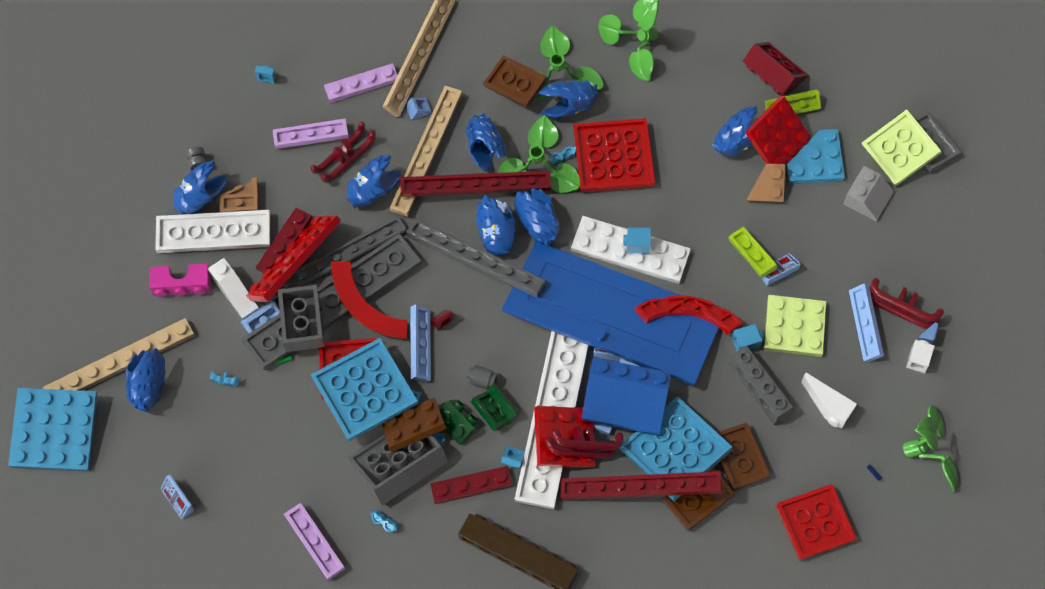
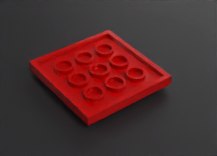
[573,118,655,193]

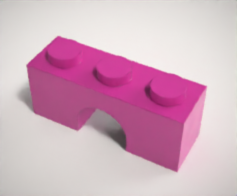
[150,264,211,297]

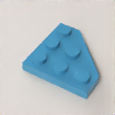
[786,129,845,184]

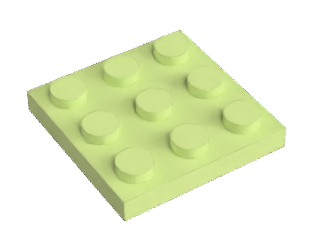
[862,110,941,187]
[764,295,826,357]

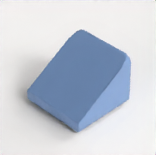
[406,98,432,120]
[918,323,938,345]

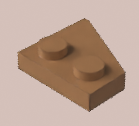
[747,164,785,202]
[220,177,258,212]

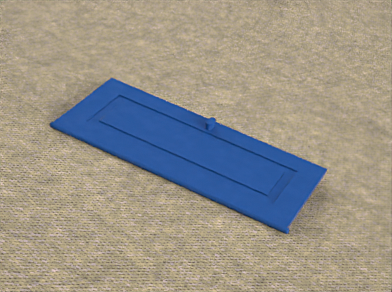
[501,240,718,385]

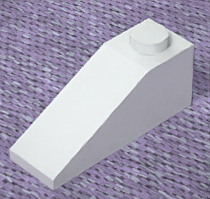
[208,258,259,319]
[801,373,857,429]

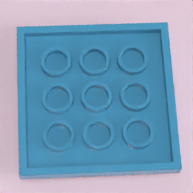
[311,338,418,442]
[8,388,98,471]
[620,396,733,501]

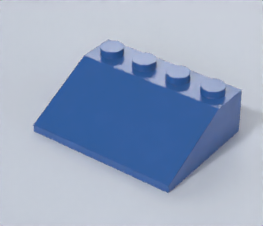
[581,357,671,435]

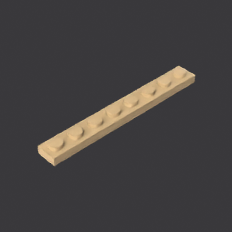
[382,0,456,117]
[390,86,462,217]
[43,318,195,391]

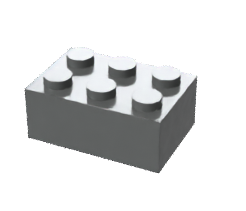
[278,285,325,352]

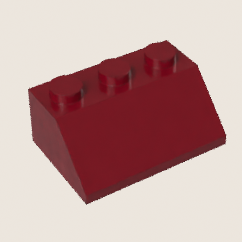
[743,42,809,95]

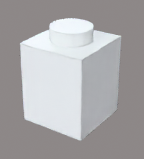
[906,340,934,373]

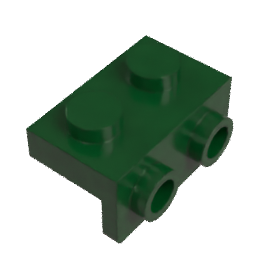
[471,383,517,432]
[440,400,482,445]

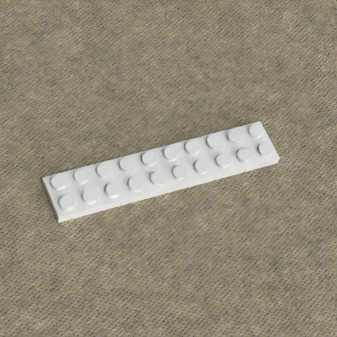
[515,331,588,510]

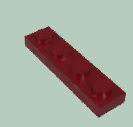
[256,207,313,273]
[430,466,513,504]

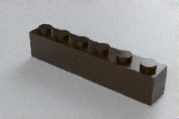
[458,513,578,589]

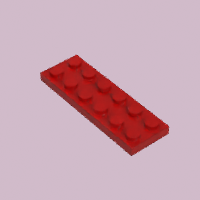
[246,215,341,302]

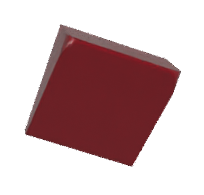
[430,310,453,331]

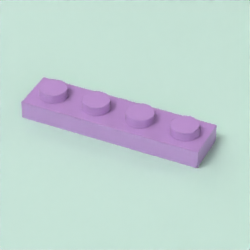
[324,63,398,103]
[273,119,349,149]
[284,503,345,580]

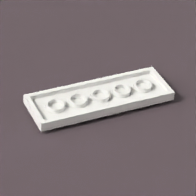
[156,210,270,253]
[571,216,691,284]

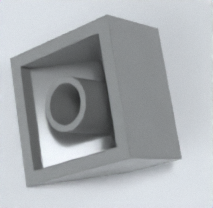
[843,166,894,222]

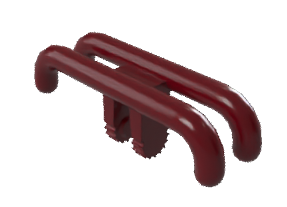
[310,122,376,183]
[869,278,944,329]
[545,426,624,458]

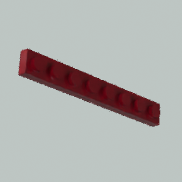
[400,171,551,197]
[561,471,722,500]

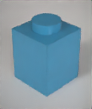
[623,228,651,253]
[732,324,763,351]

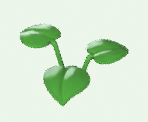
[598,0,659,81]
[534,25,603,100]
[498,115,580,193]
[903,405,958,492]

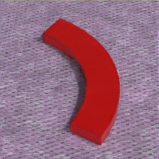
[331,261,407,340]
[635,295,744,336]

